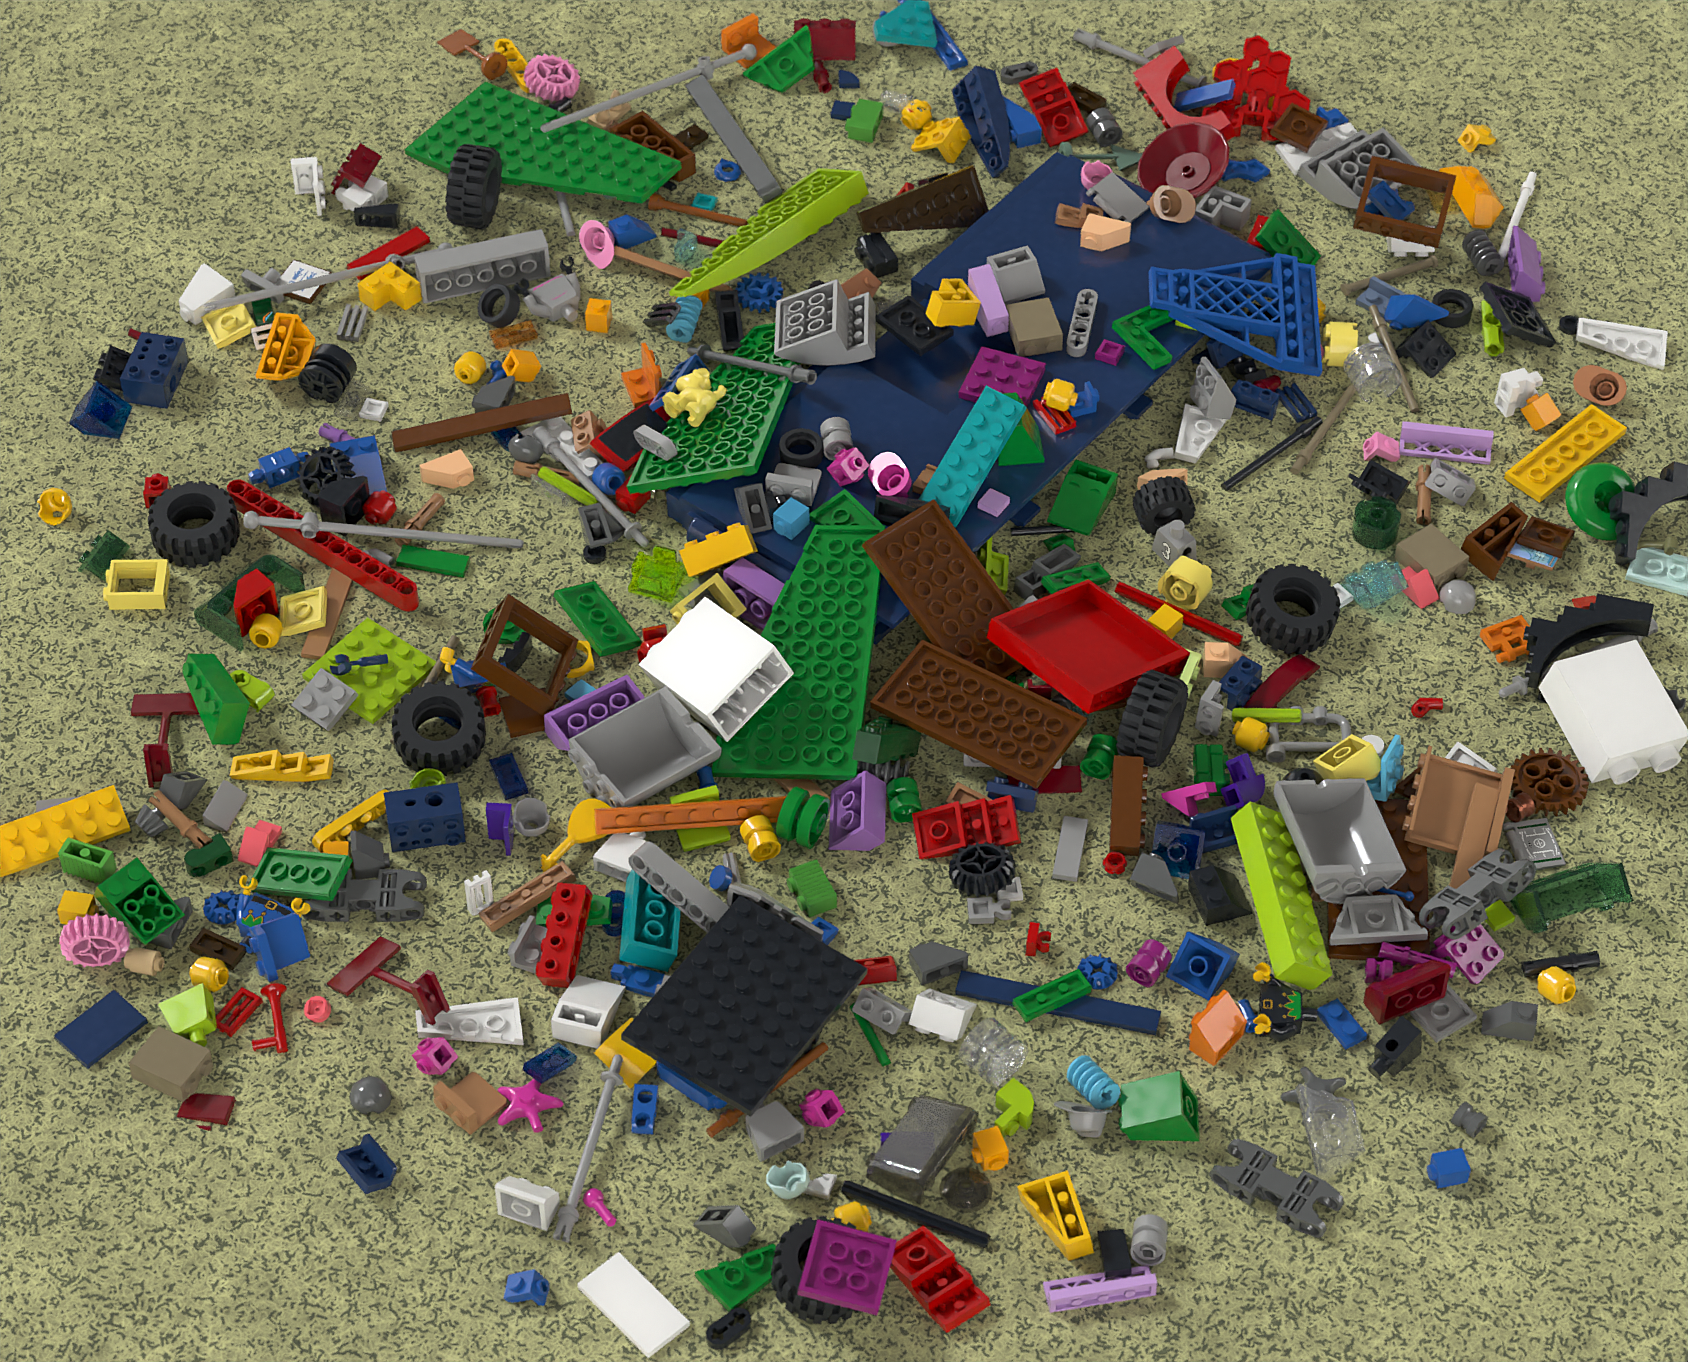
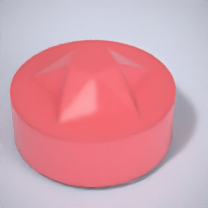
[304,996,331,1023]

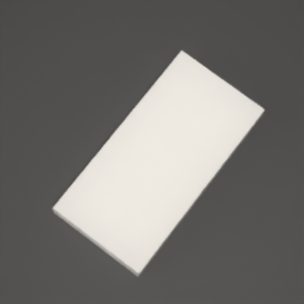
[577,1252,690,1358]

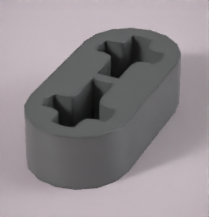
[1000,62,1038,85]

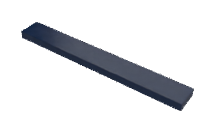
[955,970,1161,1036]

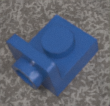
[1316,106,1348,130]
[1067,381,1099,417]

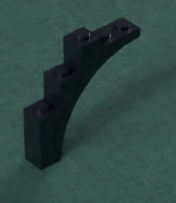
[1609,461,1688,566]
[1523,594,1654,689]

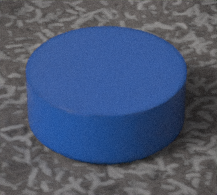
[709,865,732,891]

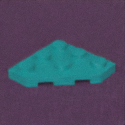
[873,0,937,48]

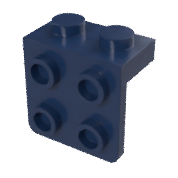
[1191,330,1243,369]

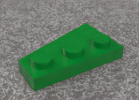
[695,1243,776,1312]

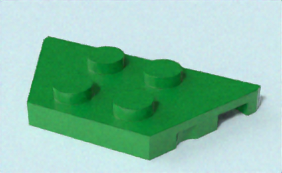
[743,25,815,93]

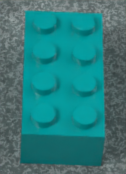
[619,870,681,972]

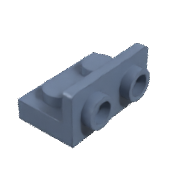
[1355,276,1407,317]

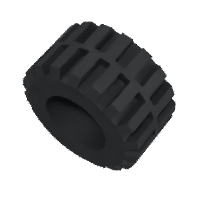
[1132,476,1196,536]

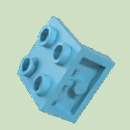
[1366,735,1404,802]

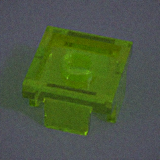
[628,545,687,603]

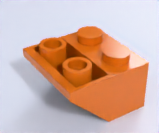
[1189,989,1247,1066]

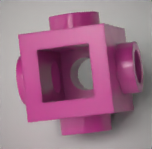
[827,447,869,487]
[412,1037,459,1075]
[799,1089,845,1128]

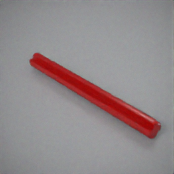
[1114,582,1243,646]

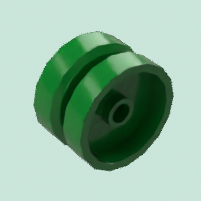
[776,787,830,849]

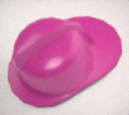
[868,452,912,498]

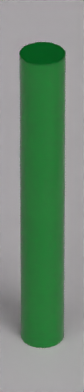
[850,1003,891,1067]

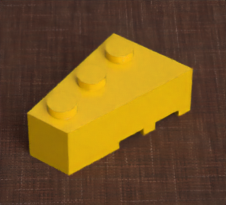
[679,522,758,577]
[1017,1170,1094,1261]

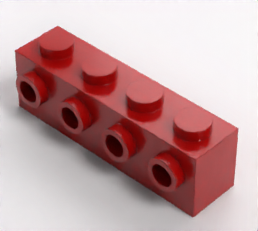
[535,882,593,988]

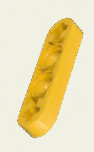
[494,38,530,93]
[312,789,389,853]

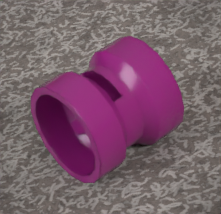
[1364,958,1393,984]

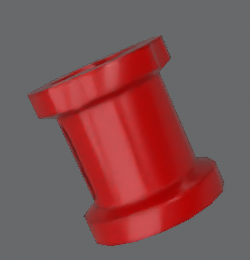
[475,686,501,717]

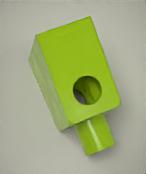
[158,983,217,1047]

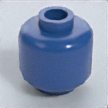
[592,463,626,495]

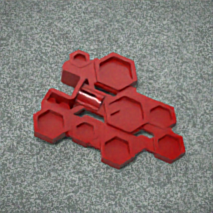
[1202,35,1311,142]

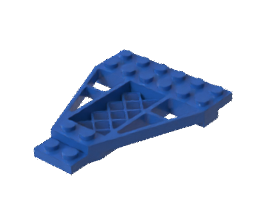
[1148,253,1323,377]

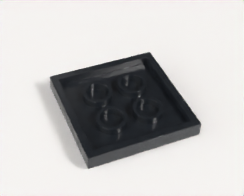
[1480,281,1556,348]

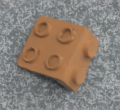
[433,1072,507,1135]

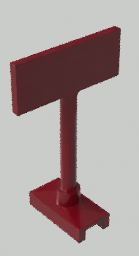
[1007,679,1082,794]
[131,693,199,788]
[326,936,451,1026]

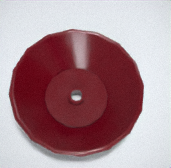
[1137,122,1230,199]

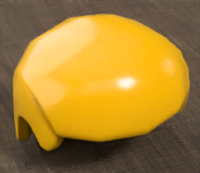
[37,487,72,526]

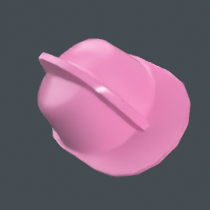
[579,220,615,269]

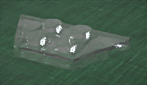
[1295,1084,1365,1181]

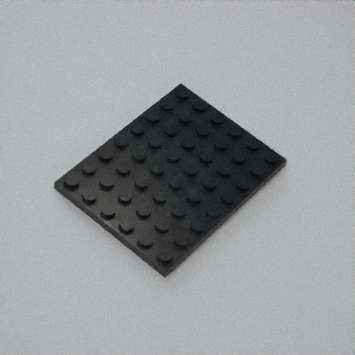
[621,895,868,1117]

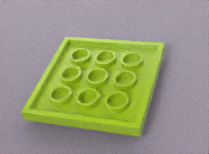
[302,617,436,724]

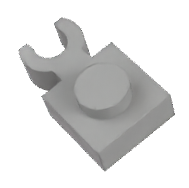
[967,897,1011,924]

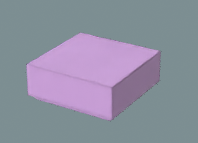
[978,488,1010,517]

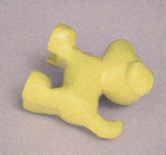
[662,368,727,427]

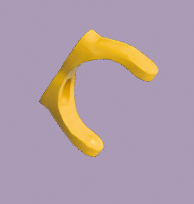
[567,640,594,678]

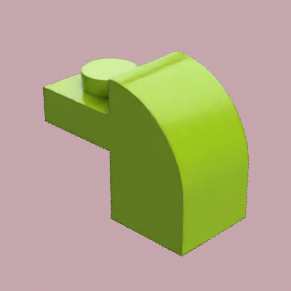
[994,1078,1034,1139]

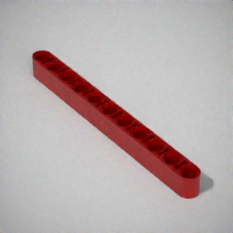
[227,479,419,612]

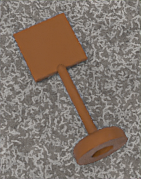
[437,29,507,80]

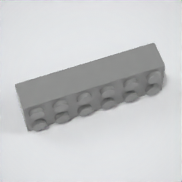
[414,229,551,304]

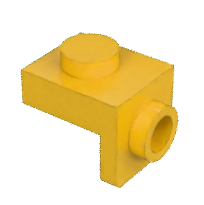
[1458,124,1496,153]

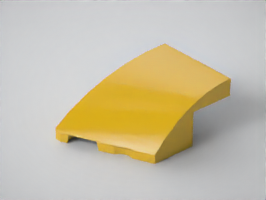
[594,1018,657,1089]

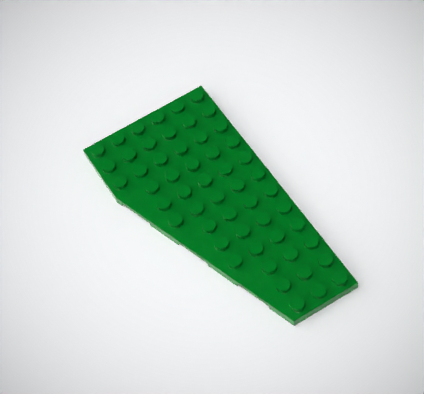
[404,81,681,204]
[626,323,801,494]
[712,525,886,780]

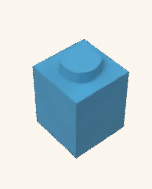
[773,497,810,540]

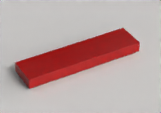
[347,226,430,281]

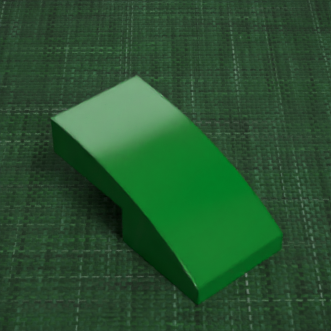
[1221,584,1254,620]

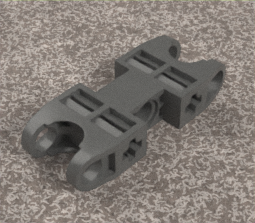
[1419,849,1536,940]
[302,869,427,922]
[1209,1139,1344,1238]

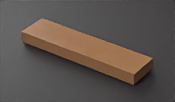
[478,861,577,933]

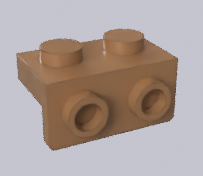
[571,410,607,460]

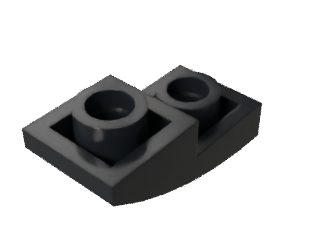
[1227,355,1267,383]
[498,632,533,673]

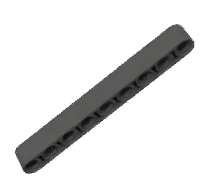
[685,74,783,204]

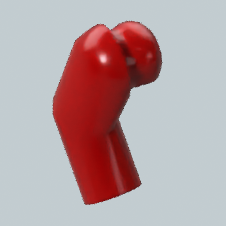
[1411,697,1443,718]

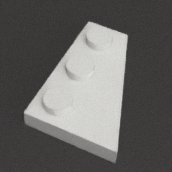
[1173,404,1227,463]

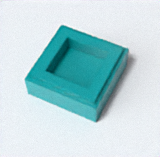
[691,192,718,211]

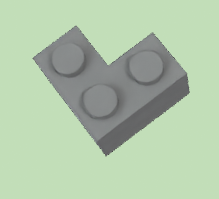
[1195,185,1251,231]

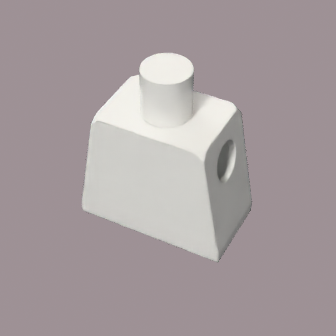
[593,832,646,882]

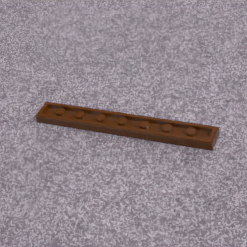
[391,393,572,452]

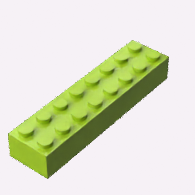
[1231,801,1333,990]

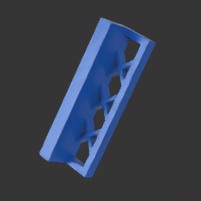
[649,354,710,411]

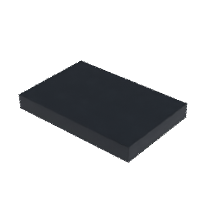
[876,295,954,356]

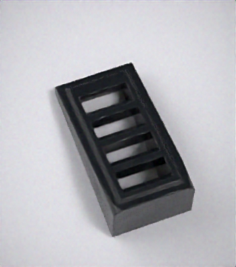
[354,203,401,229]

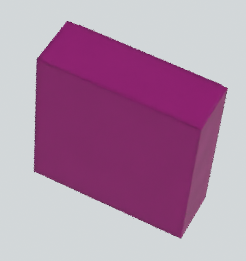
[1095,339,1125,366]

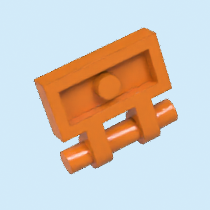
[1479,615,1530,663]

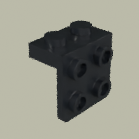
[1348,459,1411,506]

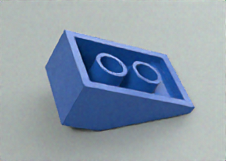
[330,435,387,495]

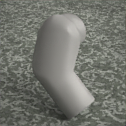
[363,548,395,567]

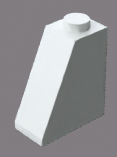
[179,263,235,325]

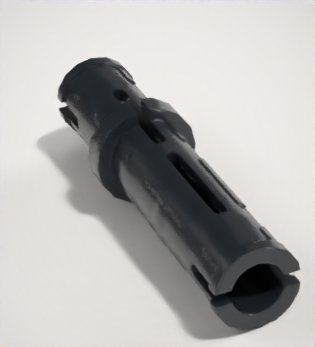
[1521,951,1600,978]

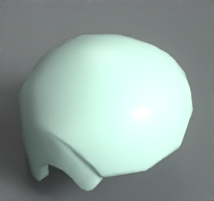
[766,1161,810,1200]

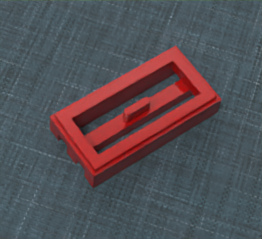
[1033,397,1076,435]
[215,987,263,1037]

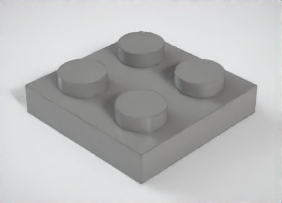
[291,668,358,731]

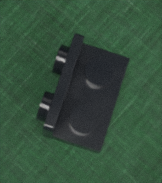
[93,345,132,392]

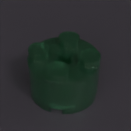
[1352,496,1401,550]

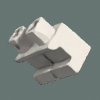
[335,175,388,219]
[1494,368,1543,417]

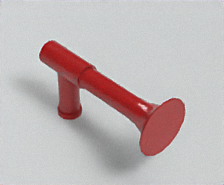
[252,983,288,1053]

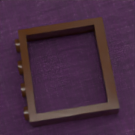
[1353,156,1457,248]
[471,594,579,715]

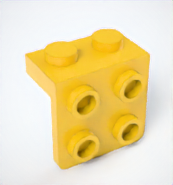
[911,117,971,163]

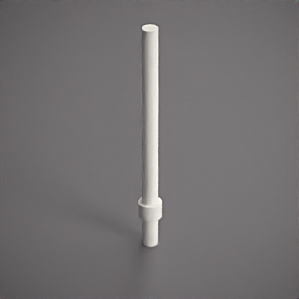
[1498,172,1537,260]

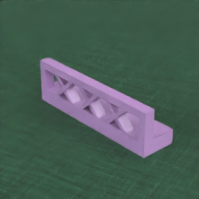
[1399,421,1494,465]
[1043,1265,1157,1313]

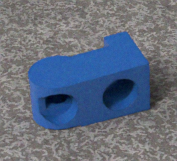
[632,1084,659,1135]

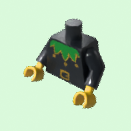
[1253,962,1317,1042]

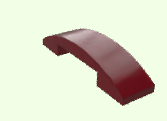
[1243,654,1320,708]

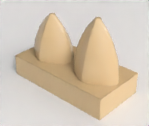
[588,90,631,129]

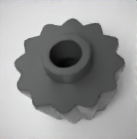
[135,804,169,838]

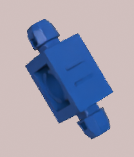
[248,447,308,488]

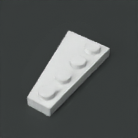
[1275,122,1358,176]
[1576,317,1668,370]
[520,417,603,480]
[415,997,524,1045]

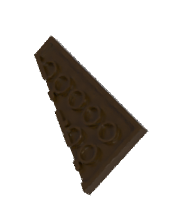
[856,165,989,233]

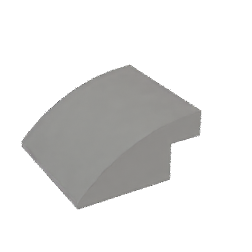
[1297,128,1421,209]
[774,279,876,365]

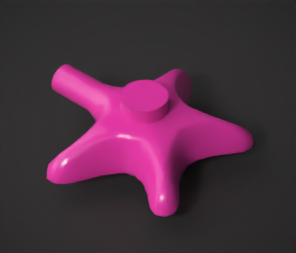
[497,1075,564,1133]

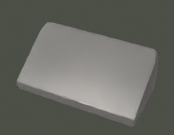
[203,780,248,832]

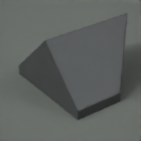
[578,503,625,548]

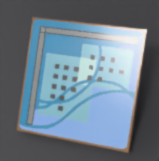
[1507,538,1559,571]

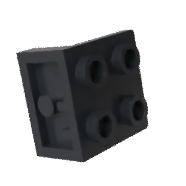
[1395,321,1456,378]

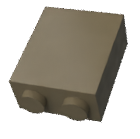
[1005,297,1063,357]
[1394,524,1469,589]
[129,1026,213,1102]

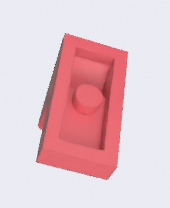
[1391,566,1439,609]
[238,820,282,867]

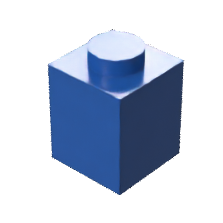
[1427,1148,1471,1189]

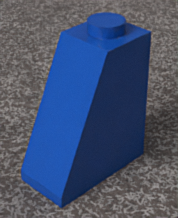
[656,1061,728,1110]

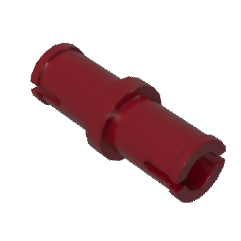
[813,59,832,93]

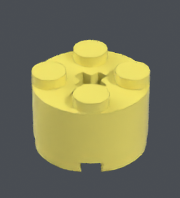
[1322,322,1358,367]
[1158,556,1213,611]

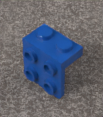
[249,913,310,982]

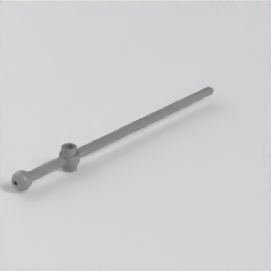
[541,44,757,132]
[203,242,453,312]
[243,511,524,548]

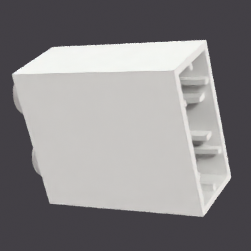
[638,597,794,742]
[1539,640,1688,785]

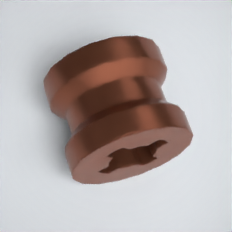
[1505,792,1535,823]

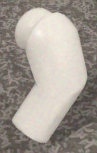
[1145,447,1174,469]

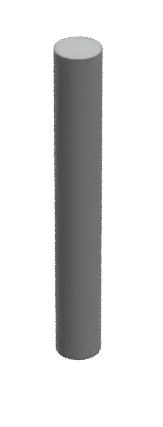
[556,191,575,237]

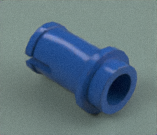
[696,766,718,789]
[1236,999,1257,1033]

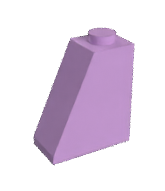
[968,264,1009,337]

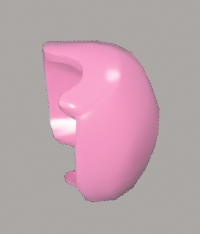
[1081,160,1113,190]

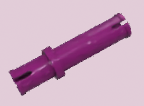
[1378,941,1457,978]

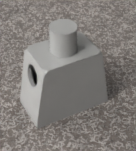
[745,1101,804,1162]

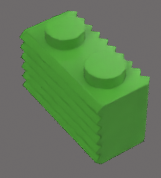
[845,99,884,143]
[58,838,117,884]
[786,859,837,918]

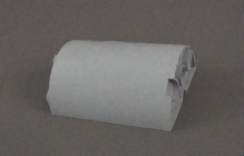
[568,686,721,808]
[1274,778,1406,904]

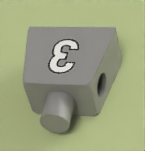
[1152,520,1197,567]

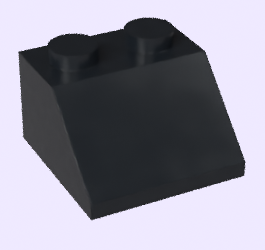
[318,476,370,536]
[1188,865,1253,926]

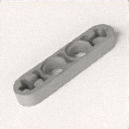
[1066,289,1098,357]

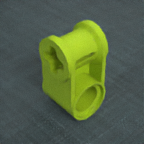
[230,670,275,713]

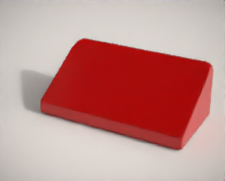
[854,956,897,985]

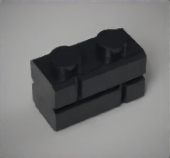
[854,232,898,278]

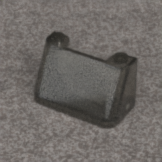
[865,1094,979,1208]

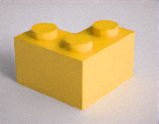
[358,261,422,311]
[926,279,981,327]

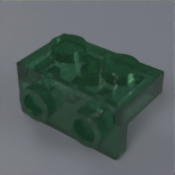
[77,530,130,581]

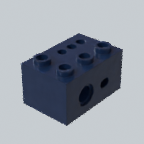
[120,332,189,409]
[384,782,466,852]

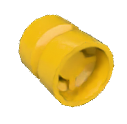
[740,815,781,862]

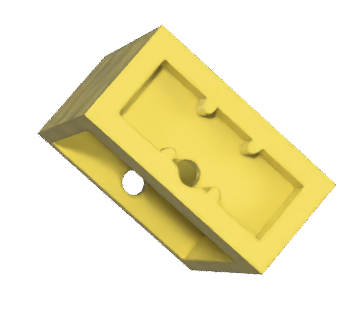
[103,559,170,610]
[670,573,747,625]

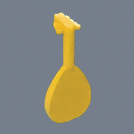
[541,798,612,873]

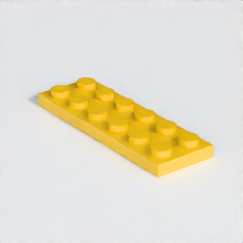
[1504,404,1627,503]
[0,785,131,877]

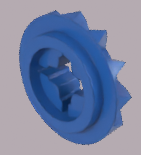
[203,889,240,925]
[1077,953,1118,990]

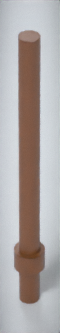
[706,1042,829,1138]

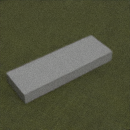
[1052,816,1088,882]

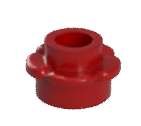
[1103,852,1127,875]

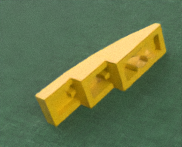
[230,749,334,782]

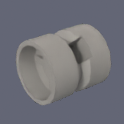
[820,417,853,461]
[1131,1214,1168,1266]

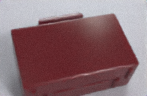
[177,1093,236,1131]

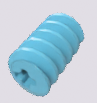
[666,295,703,343]
[1067,1055,1120,1110]

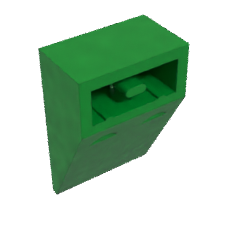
[1047,459,1118,536]
[94,857,185,945]

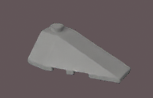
[727,882,824,942]

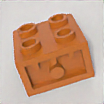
[721,13,776,69]
[621,342,662,408]

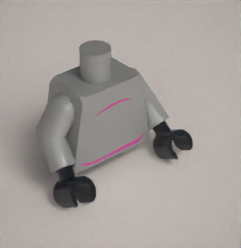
[514,256,581,322]

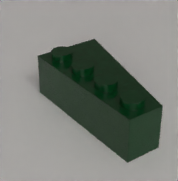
[852,716,921,764]

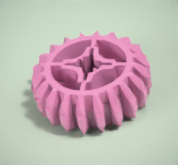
[524,53,580,103]
[60,913,130,968]

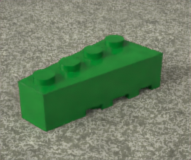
[182,653,250,745]

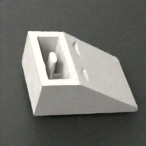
[551,975,626,1049]

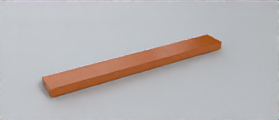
[594,796,787,835]

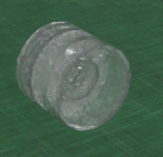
[1344,342,1402,402]
[959,1018,1028,1088]

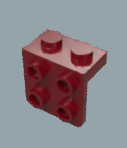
[331,143,382,195]

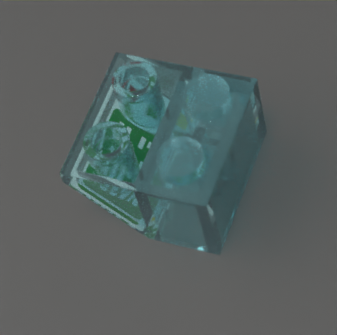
[1339,560,1409,609]

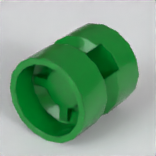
[1080,734,1119,780]
[886,777,922,823]

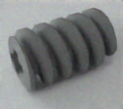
[1462,229,1505,276]
[858,759,910,787]

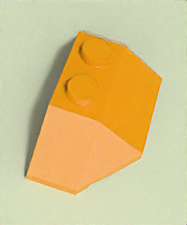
[1439,166,1504,229]
[256,312,316,381]

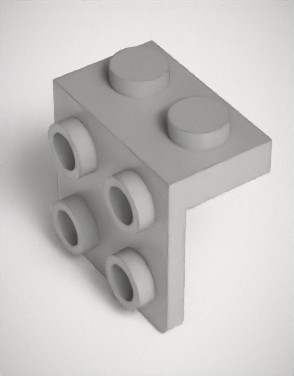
[765,463,822,506]

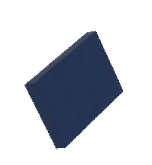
[54,990,148,1069]

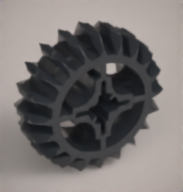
[295,446,356,507]
[949,841,1016,898]

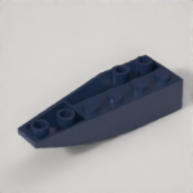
[951,65,1010,178]

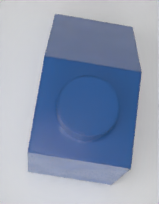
[608,214,657,249]

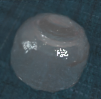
[880,91,914,114]

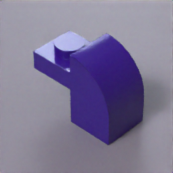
[1221,753,1265,809]

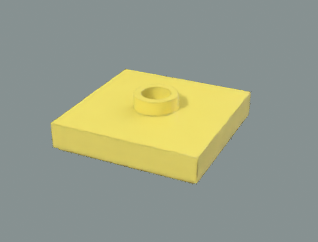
[201,303,256,349]
[280,586,327,636]

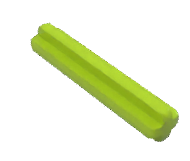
[538,466,599,506]
[1232,708,1302,723]

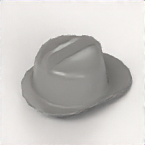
[1054,1101,1113,1138]

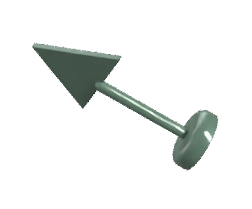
[1059,142,1142,171]

